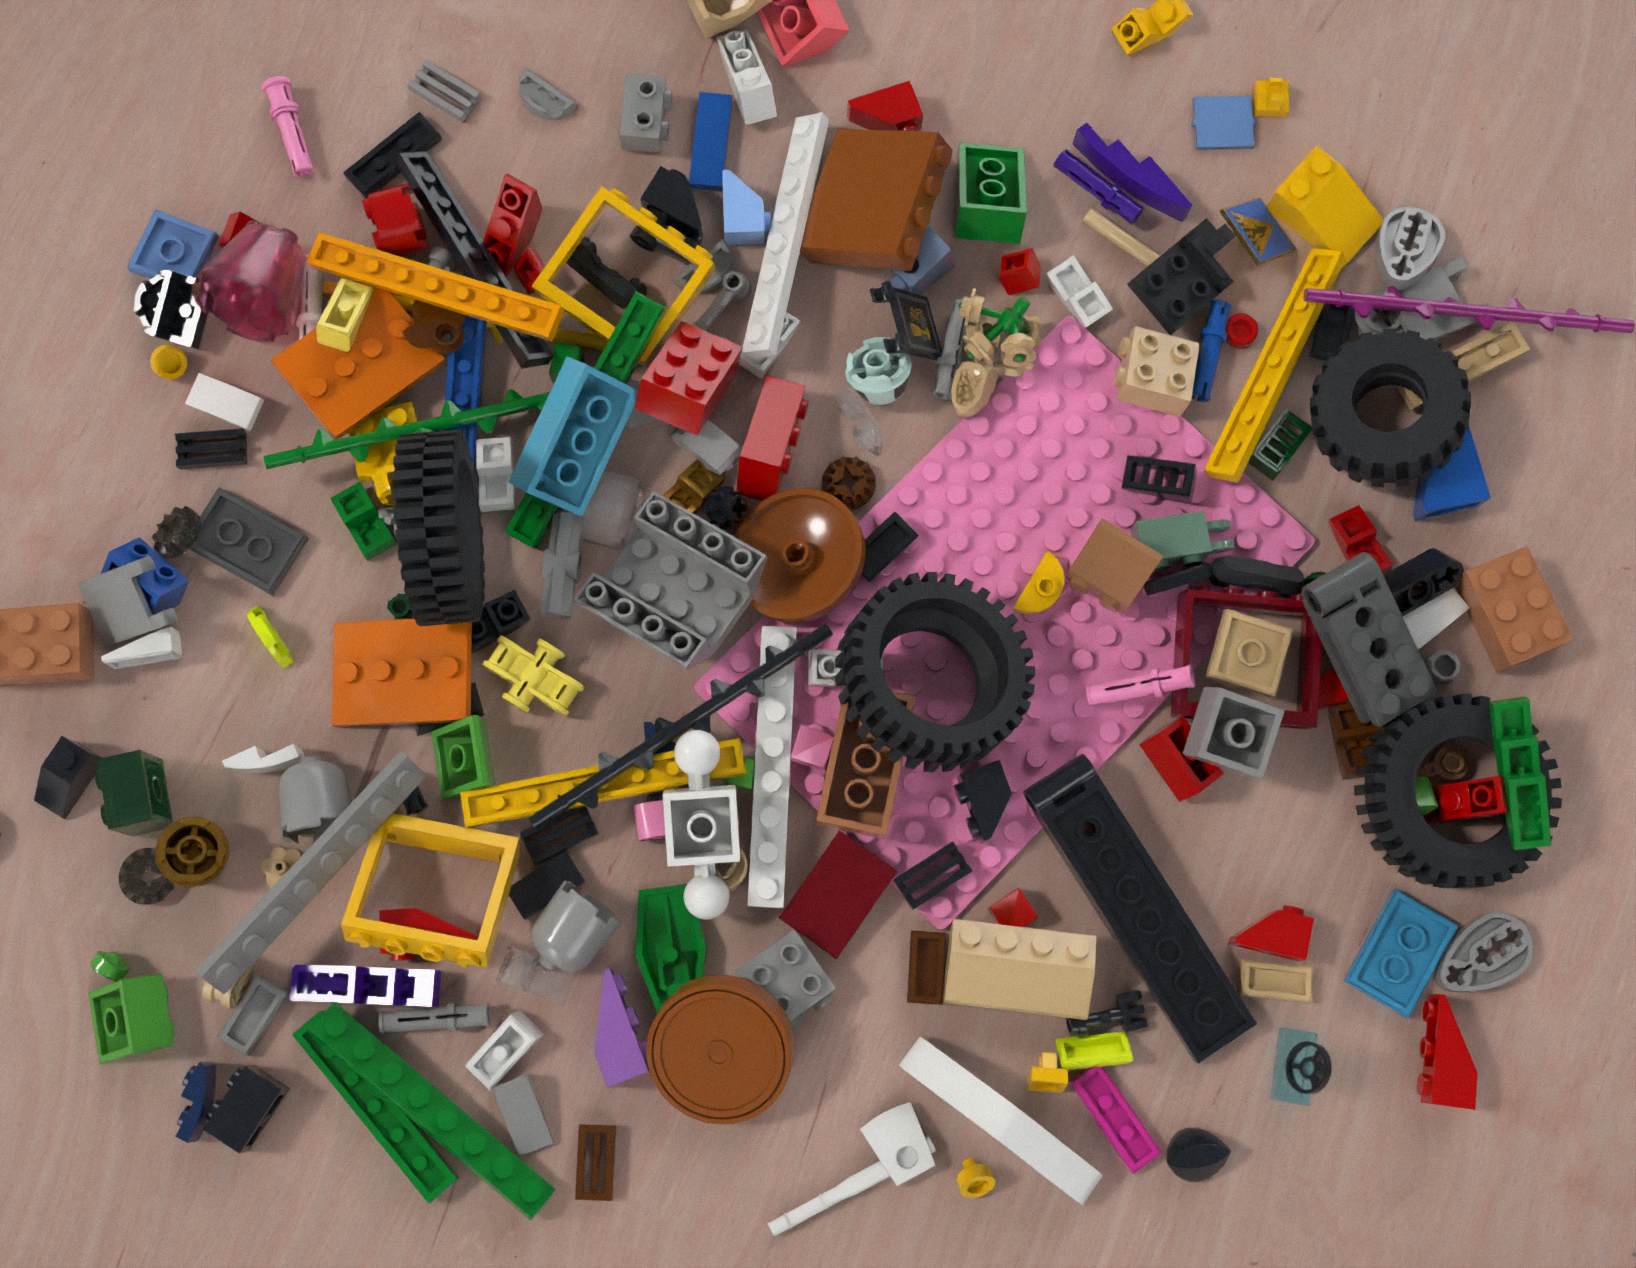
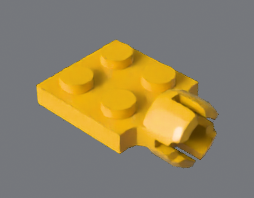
[349,401,418,505]

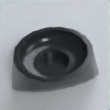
[1167,1127,1231,1182]

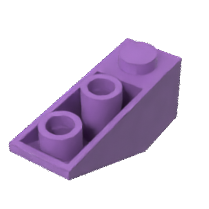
[595,968,649,1088]

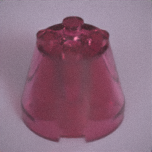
[192,220,305,342]

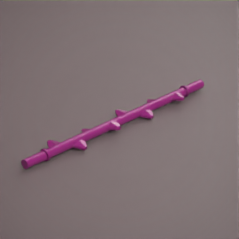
[1303,286,1635,333]

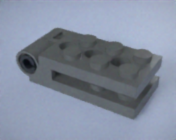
[1302,552,1438,727]

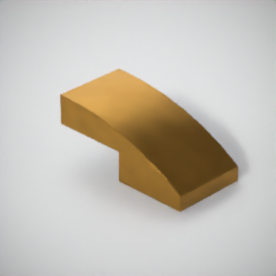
[662,459,725,514]

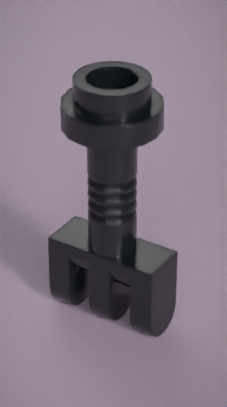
[1066,990,1148,1038]

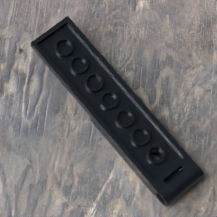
[1023,754,1257,1063]

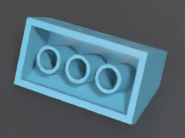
[509,356,638,517]

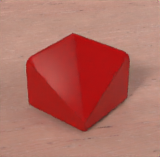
[999,248,1041,295]
[987,888,1038,927]

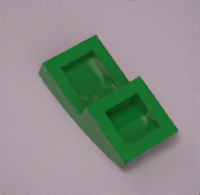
[330,481,397,561]

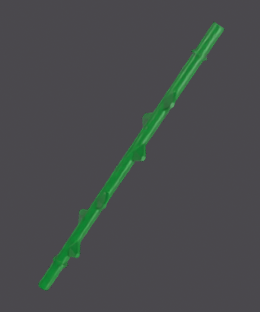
[263,389,550,469]

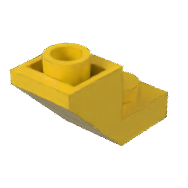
[1111,0,1194,55]

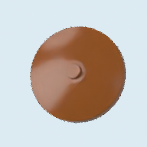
[734,488,866,623]

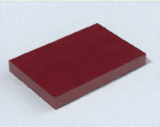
[779,830,898,959]

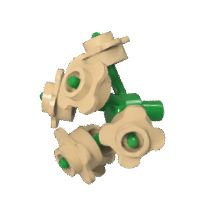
[958,287,1042,377]

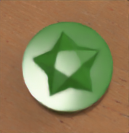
[90,951,130,982]

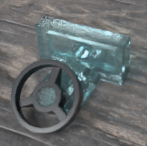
[1270,1027,1332,1106]

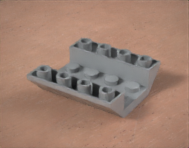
[573,491,767,670]

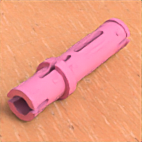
[1086,665,1195,707]

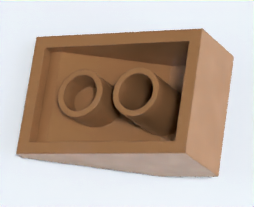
[1065,518,1163,614]

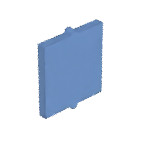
[1191,96,1256,150]

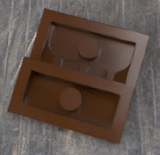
[1328,703,1385,780]

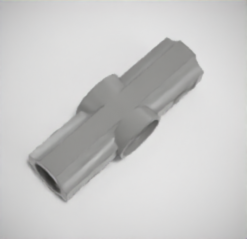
[540,512,584,620]

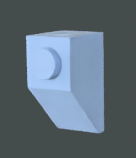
[722,170,771,245]

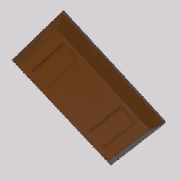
[907,930,946,1005]

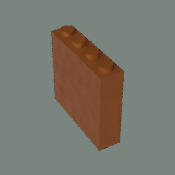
[800,129,953,271]

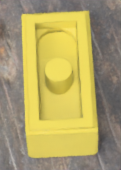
[316,278,374,352]

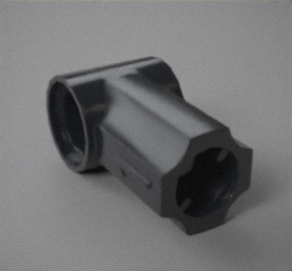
[629,207,701,265]

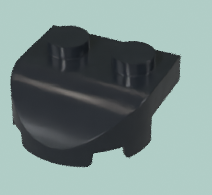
[134,270,216,349]

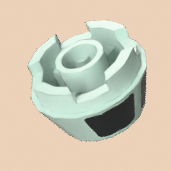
[845,337,912,405]

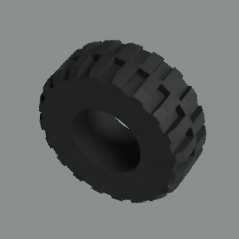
[1310,329,1471,488]

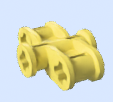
[482,635,585,717]

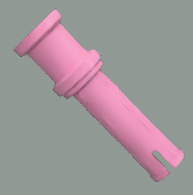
[261,76,314,178]

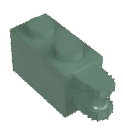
[1130,511,1235,572]

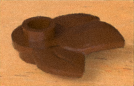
[403,300,467,354]

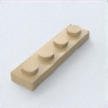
[1396,322,1530,411]

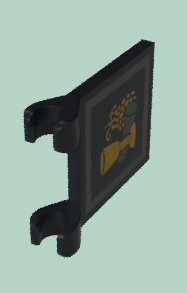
[869,281,942,361]

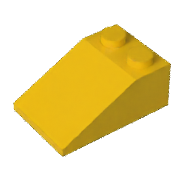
[1266,145,1384,269]

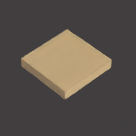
[1205,609,1293,697]

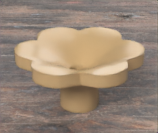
[261,847,302,888]

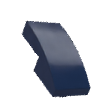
[175,1062,216,1143]

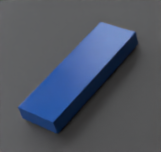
[689,92,732,191]

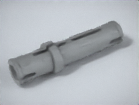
[932,299,969,401]
[378,1002,491,1034]

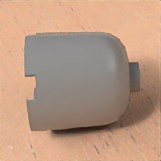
[279,756,351,843]
[531,880,622,972]

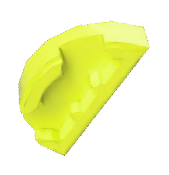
[246,606,294,669]

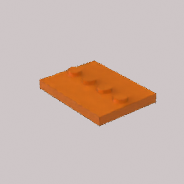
[271,287,446,440]
[332,619,472,728]

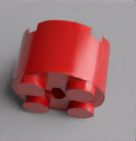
[362,183,429,257]

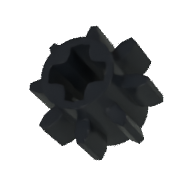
[705,486,748,529]

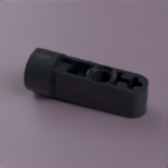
[1383,548,1464,616]

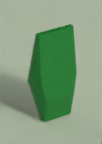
[635,884,707,1013]

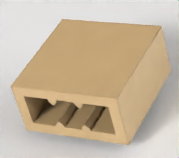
[1113,326,1199,417]

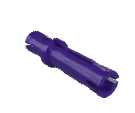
[1053,149,1144,225]

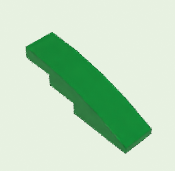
[1489,697,1551,850]

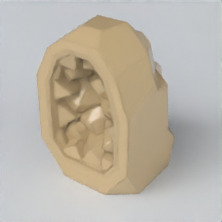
[951,361,999,417]

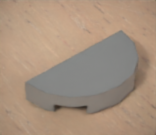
[519,67,578,120]
[672,239,731,294]

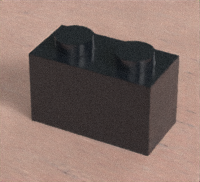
[203,1065,290,1154]

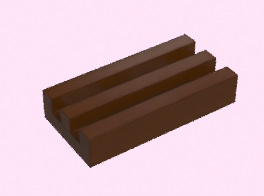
[575,1124,616,1201]

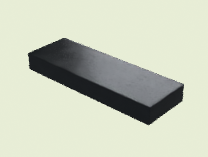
[343,112,442,199]

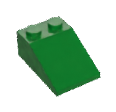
[954,142,1027,244]

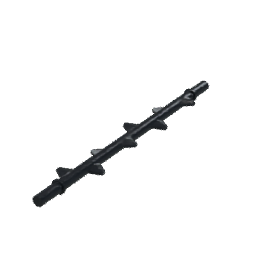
[528,624,833,830]

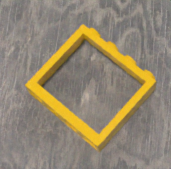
[532,186,716,369]
[341,813,521,968]

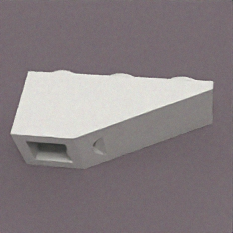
[716,29,777,125]

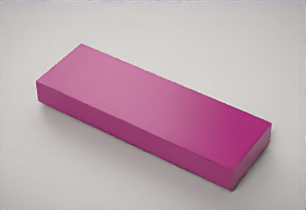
[1068,1067,1162,1174]

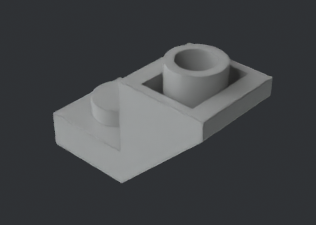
[669,420,742,475]

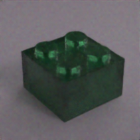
[95,750,173,836]

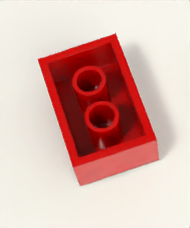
[635,321,743,436]

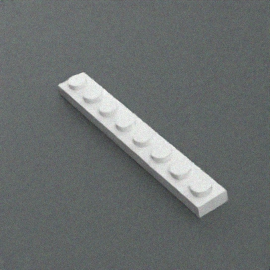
[741,112,829,359]
[748,626,797,908]

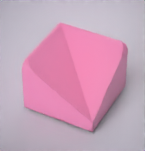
[791,725,834,771]

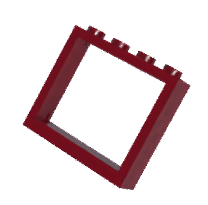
[1170,585,1322,730]

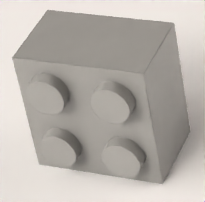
[1183,687,1285,779]

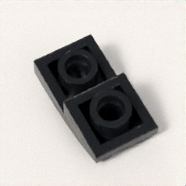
[471,590,531,654]

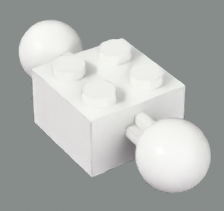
[663,730,740,920]

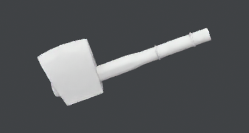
[768,1102,936,1237]

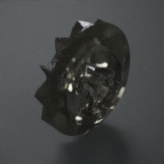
[151,506,201,558]
[119,848,175,905]

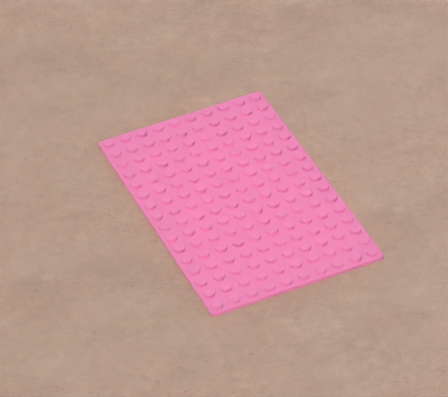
[694,316,1315,930]

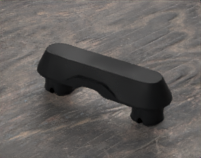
[566,237,647,309]
[1209,555,1304,599]

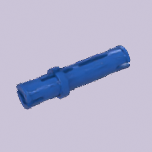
[1192,300,1232,402]

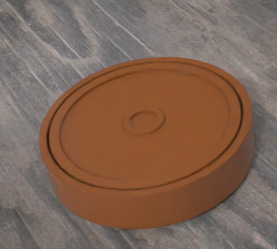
[646,975,795,1125]

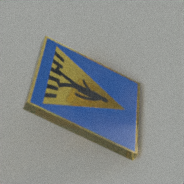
[1220,197,1297,265]

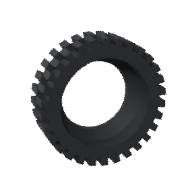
[392,429,485,626]
[834,572,1036,772]
[1354,694,1562,888]

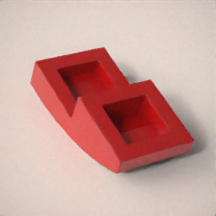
[1329,505,1394,574]

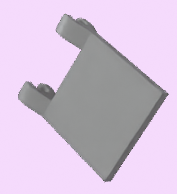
[1384,256,1490,340]
[77,555,178,647]

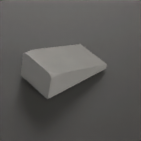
[493,1074,554,1157]

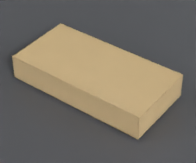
[1238,959,1314,1003]

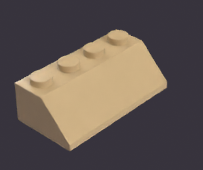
[944,919,1096,1020]

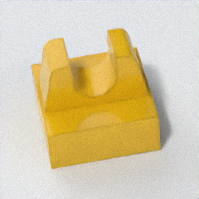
[1253,77,1289,117]
[1027,1052,1068,1093]

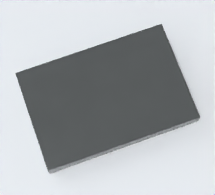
[182,487,309,596]

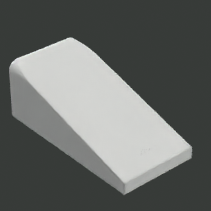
[101,626,182,669]
[465,1010,544,1091]

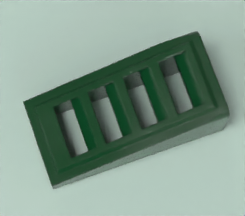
[1248,408,1312,481]

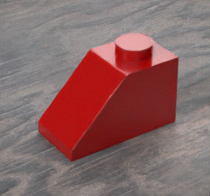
[847,80,923,131]
[1228,905,1314,961]

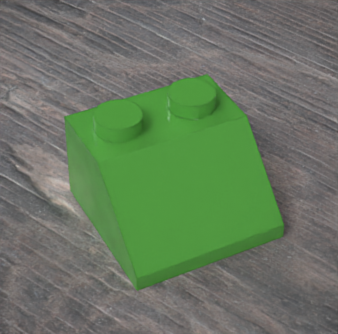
[88,973,175,1064]

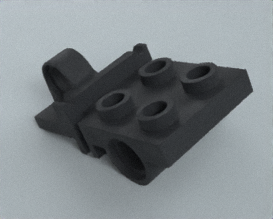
[1127,218,1236,335]

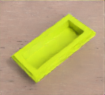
[1055,1031,1133,1070]

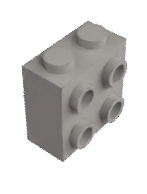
[736,929,836,1029]

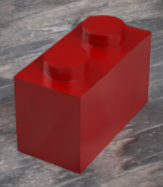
[1139,716,1224,802]

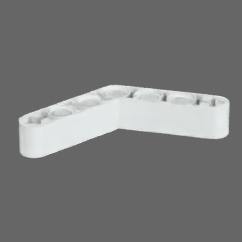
[898,1036,1103,1205]

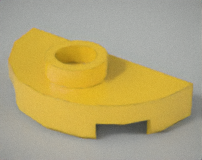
[1012,550,1065,615]

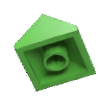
[431,715,495,800]

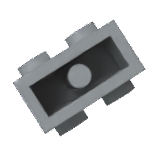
[619,74,672,153]

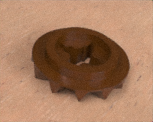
[822,456,876,510]

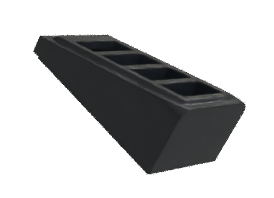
[1122,455,1197,502]

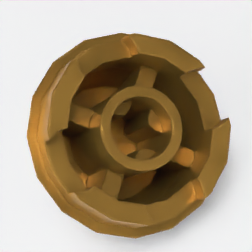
[155,816,230,887]

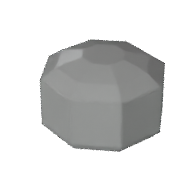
[1424,650,1461,684]

